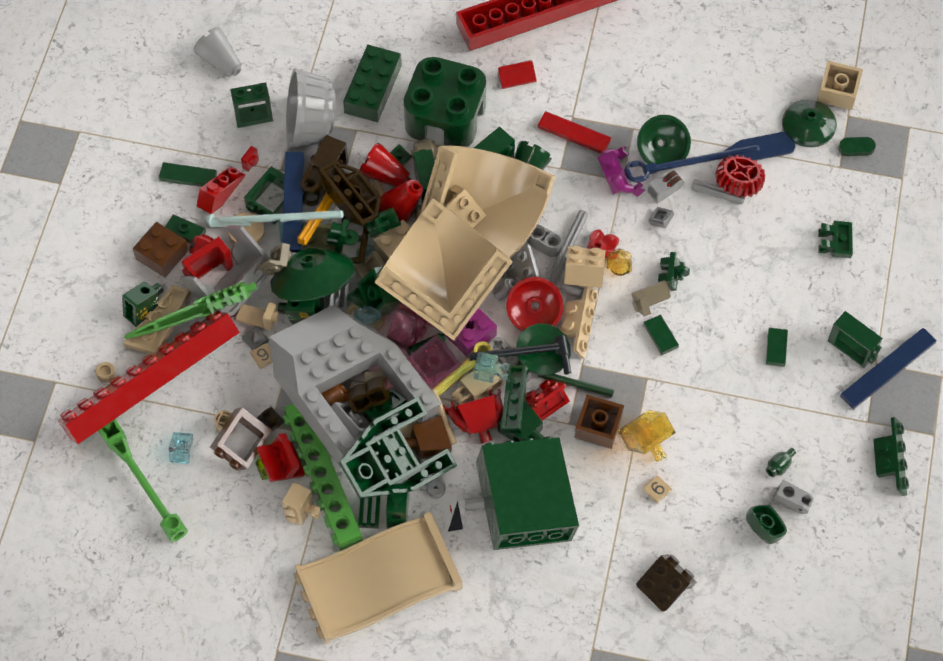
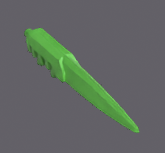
[124,281,257,339]

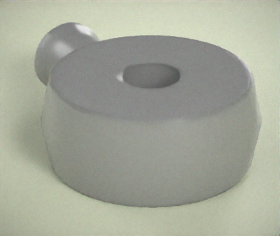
[420,480,446,499]

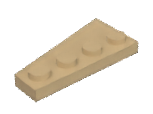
[123,285,191,355]

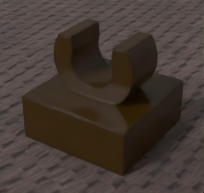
[256,406,284,432]

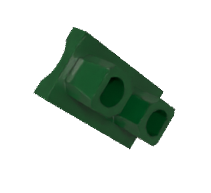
[365,207,401,237]
[326,219,359,252]
[658,252,690,291]

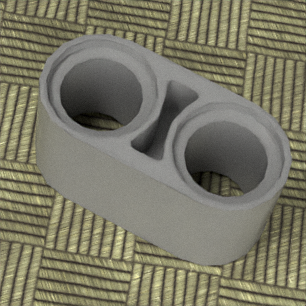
[528,224,561,257]

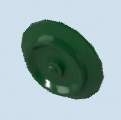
[516,323,571,376]

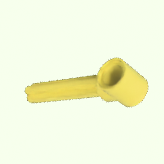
[430,341,492,396]

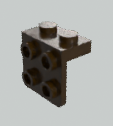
[636,554,697,612]

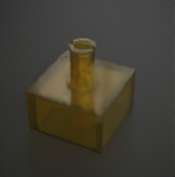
[618,410,676,462]

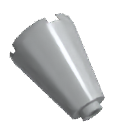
[193,27,242,76]

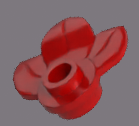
[587,229,619,259]

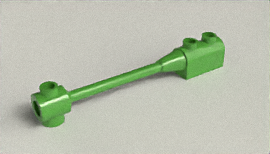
[98,419,188,542]

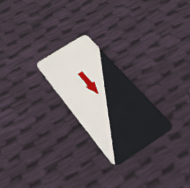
[441,494,463,532]

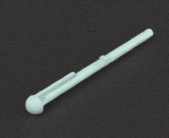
[205,211,343,228]

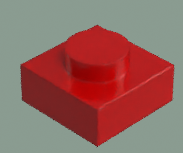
[241,146,259,172]

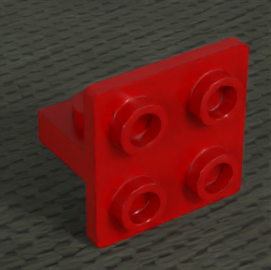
[525,380,570,421]
[257,433,305,482]

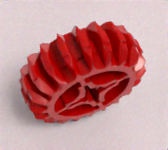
[715,154,765,198]

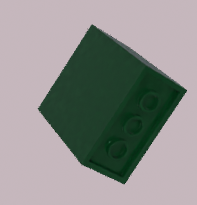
[476,436,579,550]

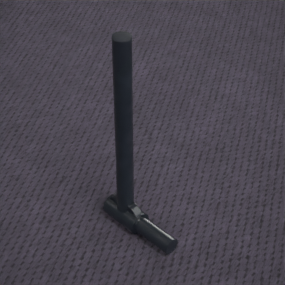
[469,335,572,375]

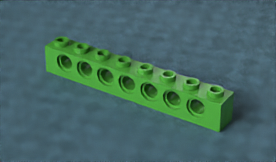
[282,404,363,551]

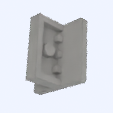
[506,244,541,284]

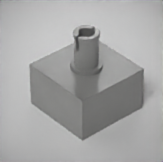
[331,402,371,441]

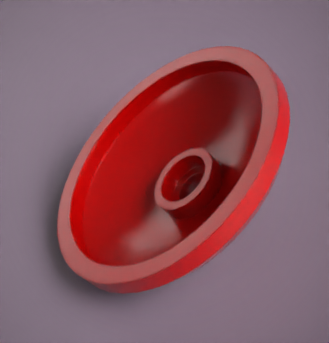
[506,277,564,332]

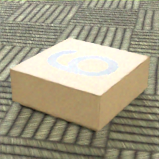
[250,343,273,369]
[643,475,672,504]

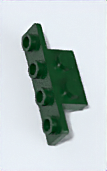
[873,417,909,496]

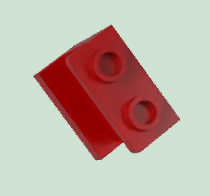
[181,236,233,279]

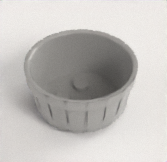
[286,68,336,148]

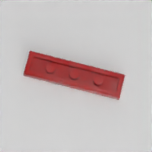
[538,111,611,153]

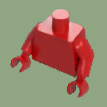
[443,389,503,444]

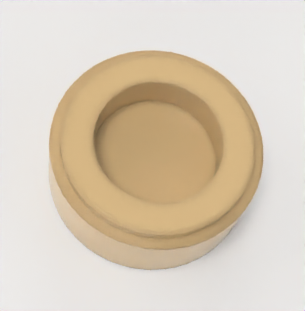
[95,362,116,382]

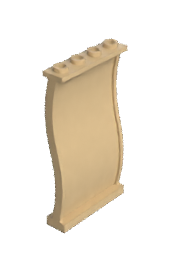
[293,511,462,644]

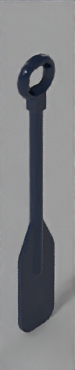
[624,132,796,183]

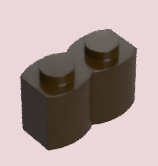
[347,376,390,414]

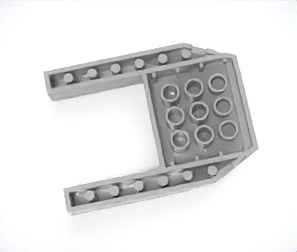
[269,305,441,467]

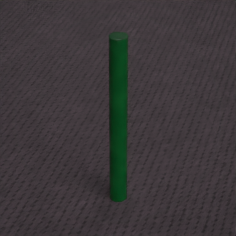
[538,374,614,397]

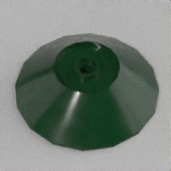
[270,248,355,302]

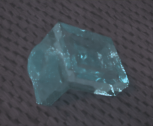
[169,432,193,464]

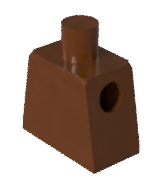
[405,416,452,459]

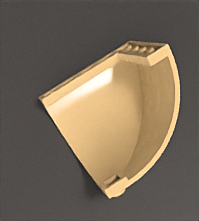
[419,146,556,258]
[375,198,512,340]

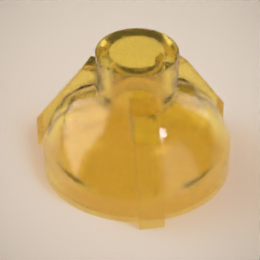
[606,249,632,276]

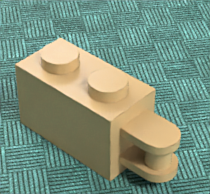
[451,359,505,405]

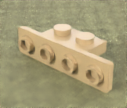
[560,286,598,358]

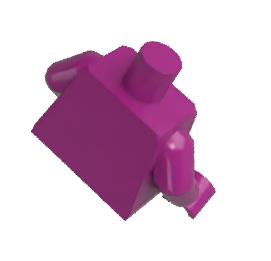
[598,145,645,197]

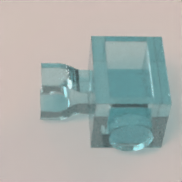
[474,352,511,383]

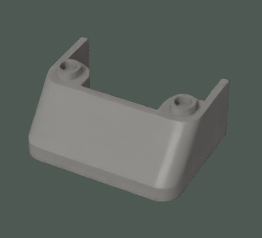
[179,225,269,316]

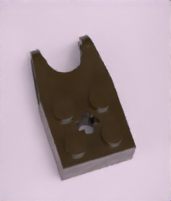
[301,135,348,206]

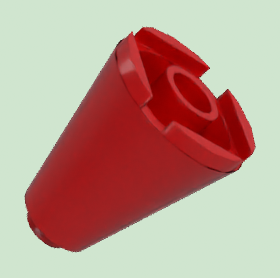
[359,142,411,187]
[379,180,423,223]

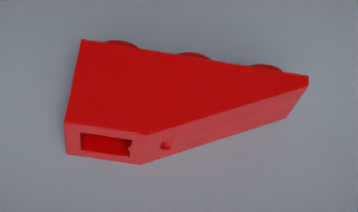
[196,166,246,214]

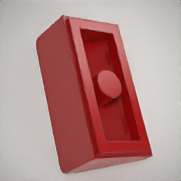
[498,60,537,89]

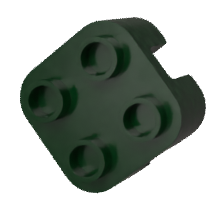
[404,57,486,147]

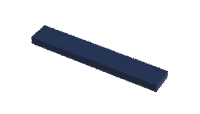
[282,152,304,253]
[840,328,937,410]

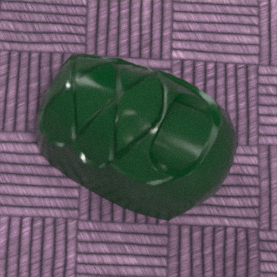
[746,505,787,544]

